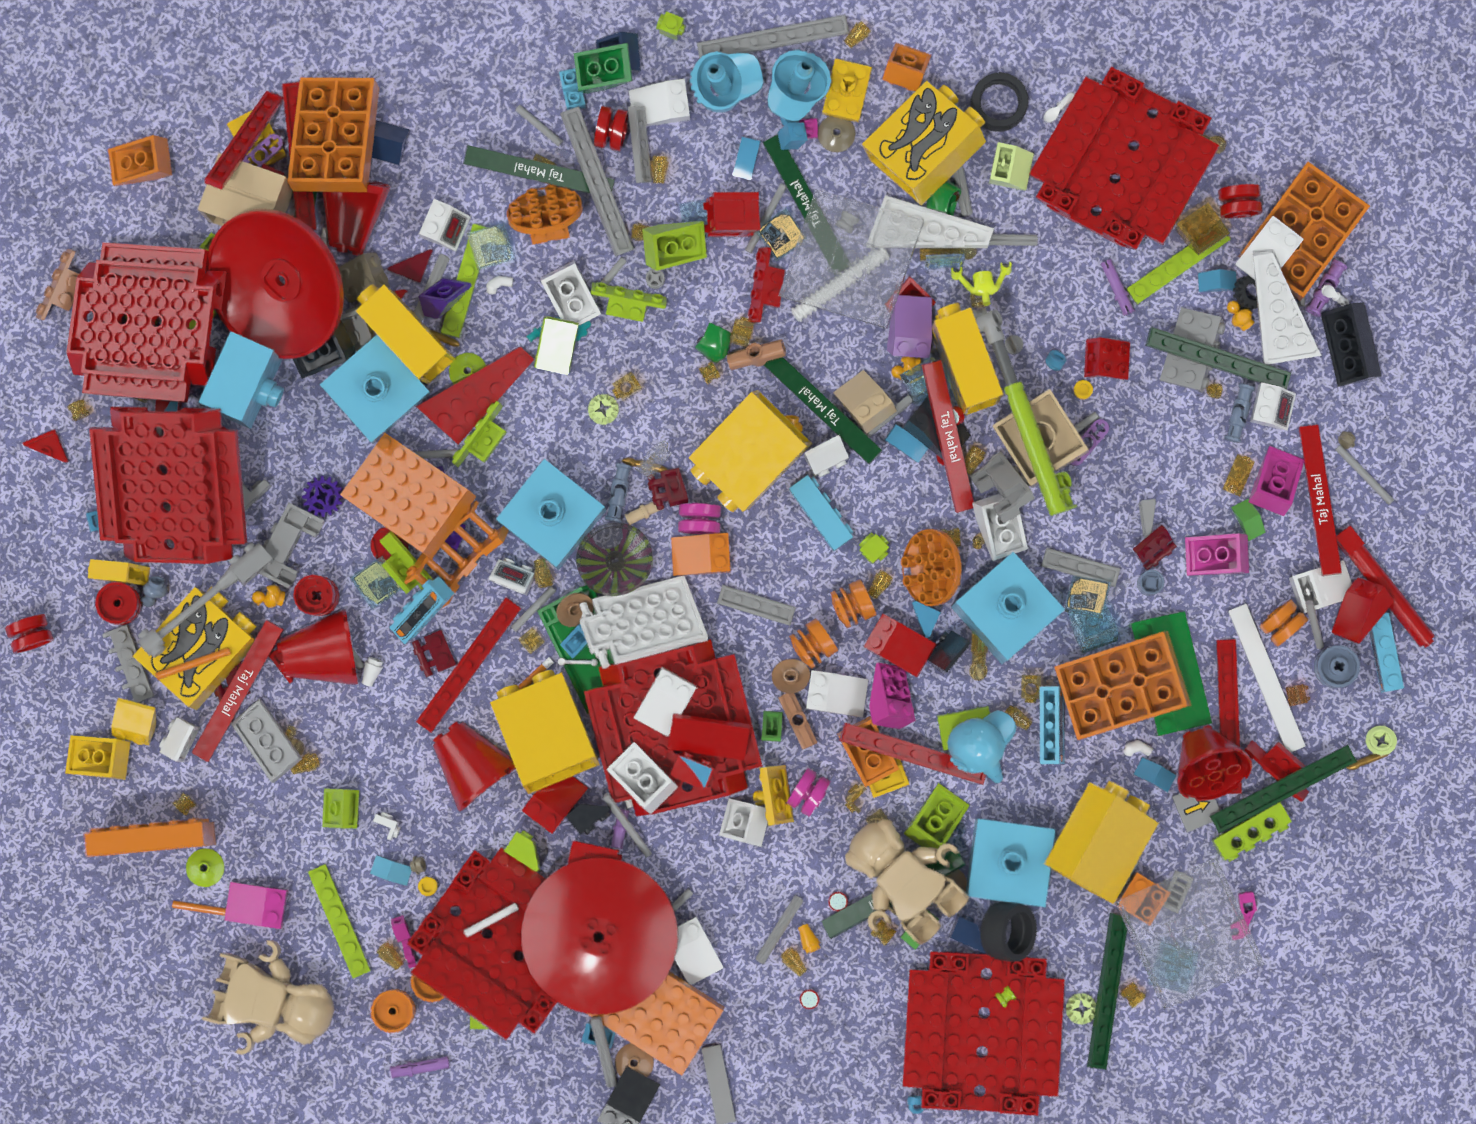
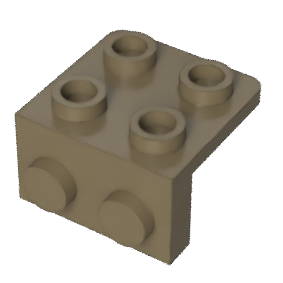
[338,253,390,303]

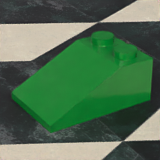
[573,43,633,94]

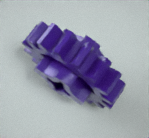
[302,476,344,518]

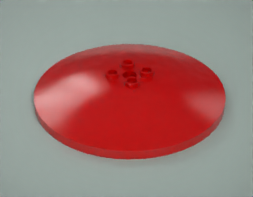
[206,209,344,359]
[522,857,678,1015]

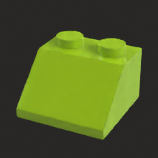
[504,830,541,872]

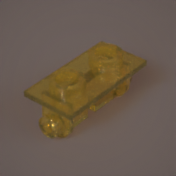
[1222,454,1255,497]

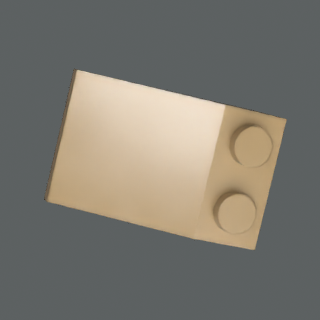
[833,370,897,434]

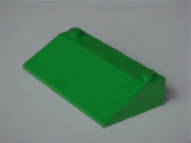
[537,585,614,714]
[1129,611,1212,737]

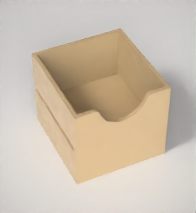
[197,153,293,226]
[992,389,1089,488]

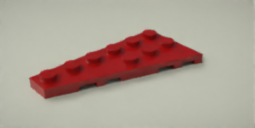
[415,346,535,445]

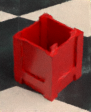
[703,192,760,237]
[567,840,622,865]

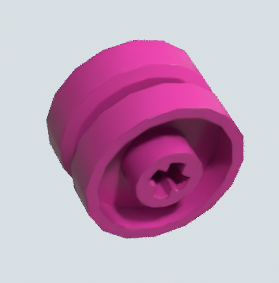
[678,503,721,534]
[787,768,831,817]

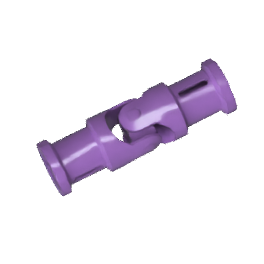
[1305,259,1348,317]

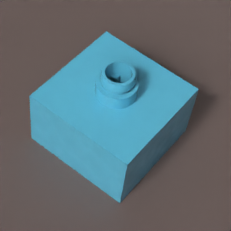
[199,332,284,429]
[320,335,430,444]
[496,459,607,570]
[951,552,1065,665]
[965,819,1055,907]

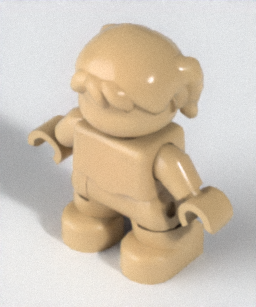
[845,819,969,944]
[202,940,334,1055]

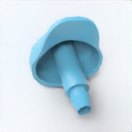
[767,49,831,122]
[690,52,764,113]
[947,710,1016,783]

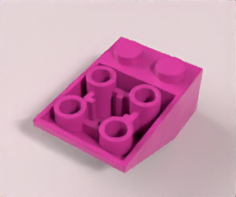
[869,662,916,729]

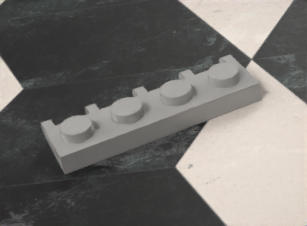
[102,625,154,703]

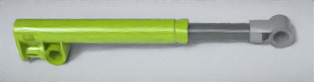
[977,309,1078,516]

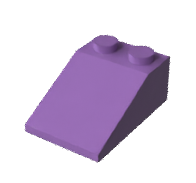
[887,294,932,358]

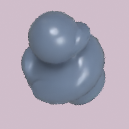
[140,576,167,607]

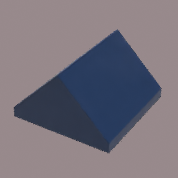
[372,120,410,166]

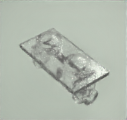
[635,441,672,479]

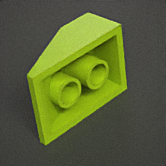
[642,221,707,271]
[903,783,970,850]

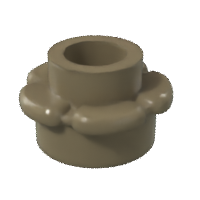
[1338,431,1356,449]
[410,856,426,875]

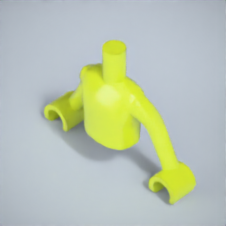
[951,262,1012,306]

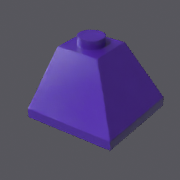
[418,278,472,319]

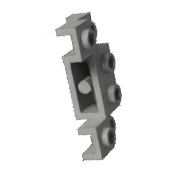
[970,451,1035,523]
[259,503,325,589]

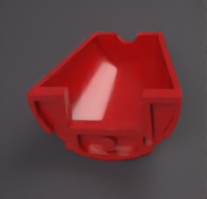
[323,180,390,256]
[277,609,358,685]
[433,721,516,812]

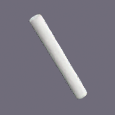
[464,903,518,937]

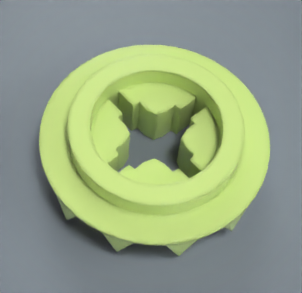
[588,394,619,425]
[1365,726,1397,756]
[1066,993,1096,1025]

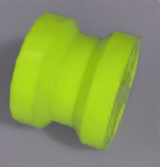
[995,986,1016,1008]

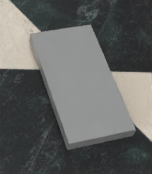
[231,699,303,783]

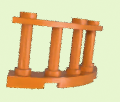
[404,500,509,609]

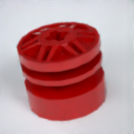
[293,575,340,616]

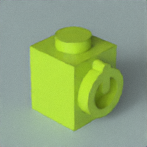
[656,11,686,41]
[859,532,889,565]

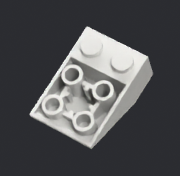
[1289,560,1352,613]

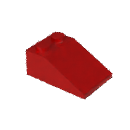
[1332,577,1394,644]
[863,614,937,678]
[521,776,588,834]

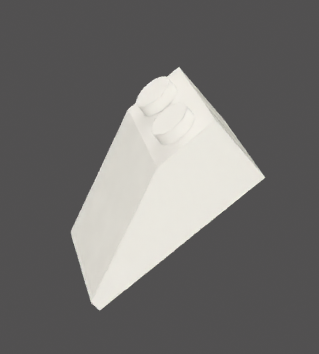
[629,79,690,126]
[1235,216,1304,280]
[540,261,601,325]
[972,494,1028,561]
[634,667,696,737]
[806,670,868,717]
[607,742,678,814]
[675,916,724,985]

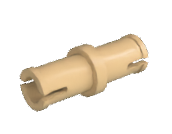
[624,502,663,525]

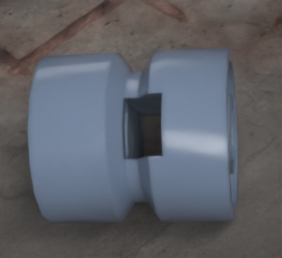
[1137,570,1164,596]

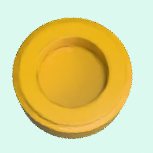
[1073,380,1093,400]
[418,877,438,896]

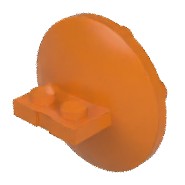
[507,185,583,245]
[901,529,961,606]

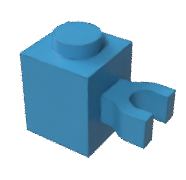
[778,117,808,150]

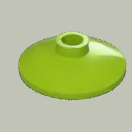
[449,353,486,384]
[186,848,224,887]

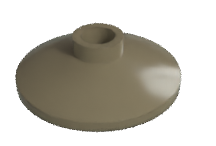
[818,116,855,153]

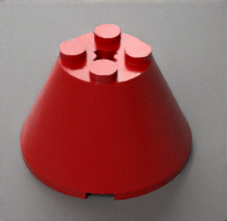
[1177,725,1252,801]

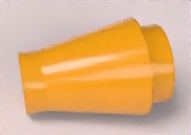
[798,924,821,954]

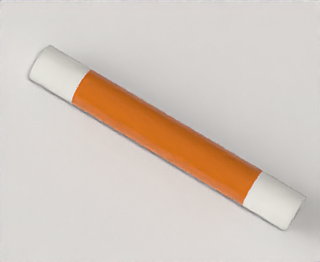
[518,657,554,690]

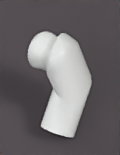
[486,276,513,294]
[1124,740,1153,756]

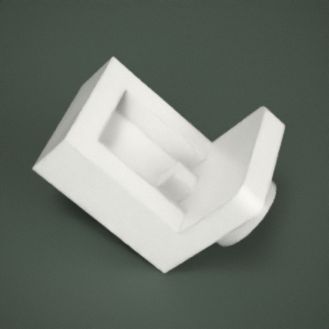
[373,812,401,840]

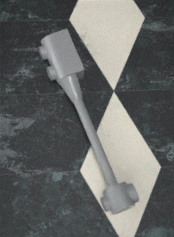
[137,542,273,658]

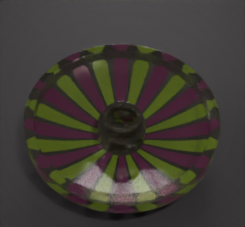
[576,522,653,596]

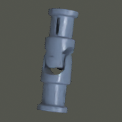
[1224,384,1256,443]
[605,463,632,523]

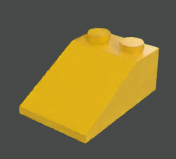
[65,735,131,780]

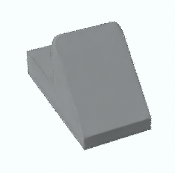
[242,479,272,511]

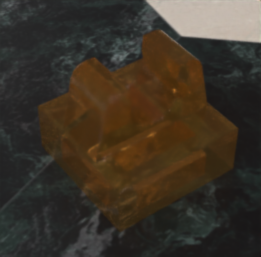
[1286,684,1311,706]

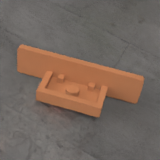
[36,249,79,321]

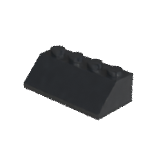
[1321,302,1382,387]

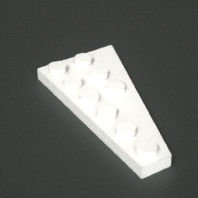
[867,195,994,248]
[1252,251,1322,364]

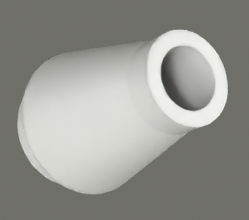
[361,657,383,687]

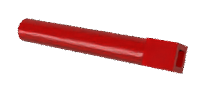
[1336,525,1435,648]

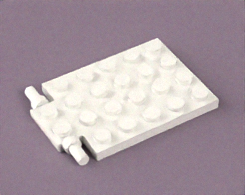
[580,576,708,668]

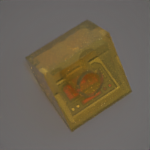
[1175,203,1230,255]

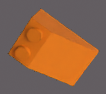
[108,135,172,186]
[671,533,731,576]
[837,716,899,787]

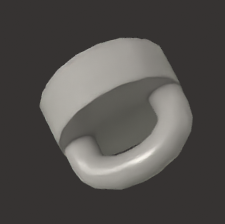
[1004,335,1023,355]

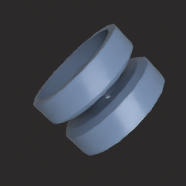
[1314,646,1360,688]

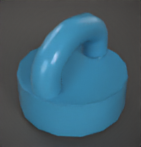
[1045,350,1067,371]
[907,1096,925,1114]

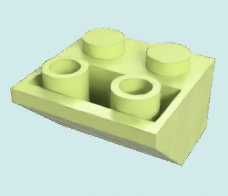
[989,142,1034,191]

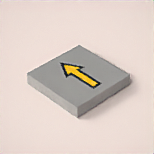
[1172,793,1220,832]

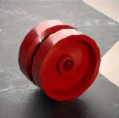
[594,105,629,152]
[1218,184,1263,219]
[95,582,142,625]
[5,614,54,654]

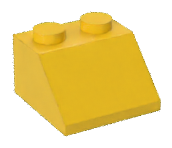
[111,698,156,746]

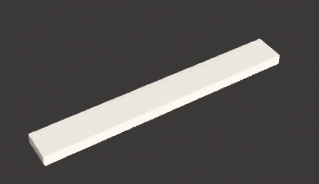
[1228,604,1305,752]

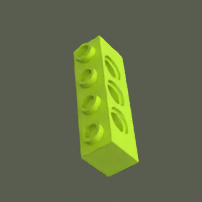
[1211,802,1292,862]

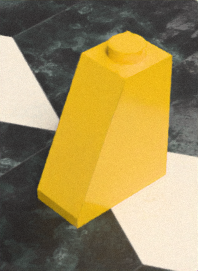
[88,559,150,586]

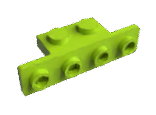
[591,282,667,322]
[452,401,507,468]
[380,532,433,594]

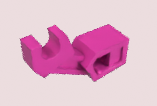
[1229,891,1257,940]
[391,915,416,969]

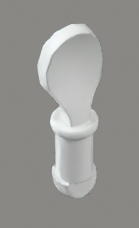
[1043,92,1075,123]
[1322,284,1349,306]

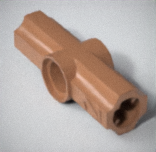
[727,339,786,370]
[778,693,818,750]

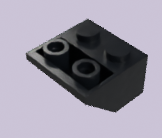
[565,804,611,835]

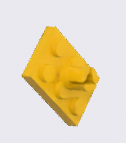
[822,59,872,123]
[227,110,287,166]
[753,765,794,826]

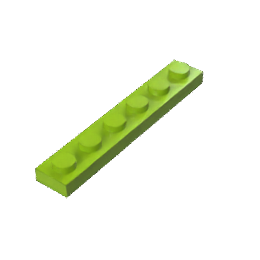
[441,224,488,338]
[1126,224,1231,305]
[308,864,371,979]

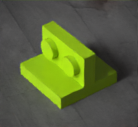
[322,789,359,829]

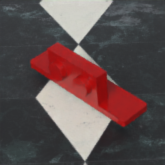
[748,247,785,323]
[1245,740,1309,802]

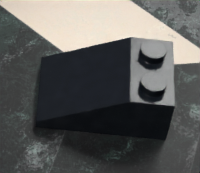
[293,320,356,379]
[903,396,971,459]
[927,630,972,675]
[597,1066,661,1124]

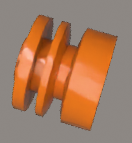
[830,579,876,629]
[789,618,838,669]

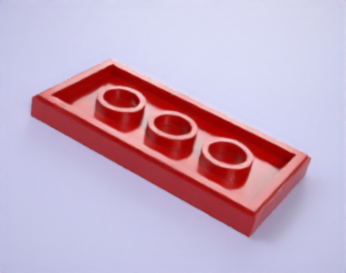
[667,713,750,760]

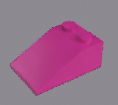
[1249,446,1304,516]
[1185,533,1249,576]
[225,882,288,929]

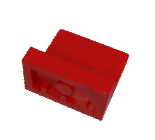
[1084,337,1130,380]

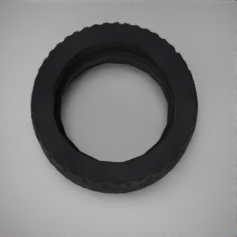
[971,72,1028,132]
[980,901,1037,962]

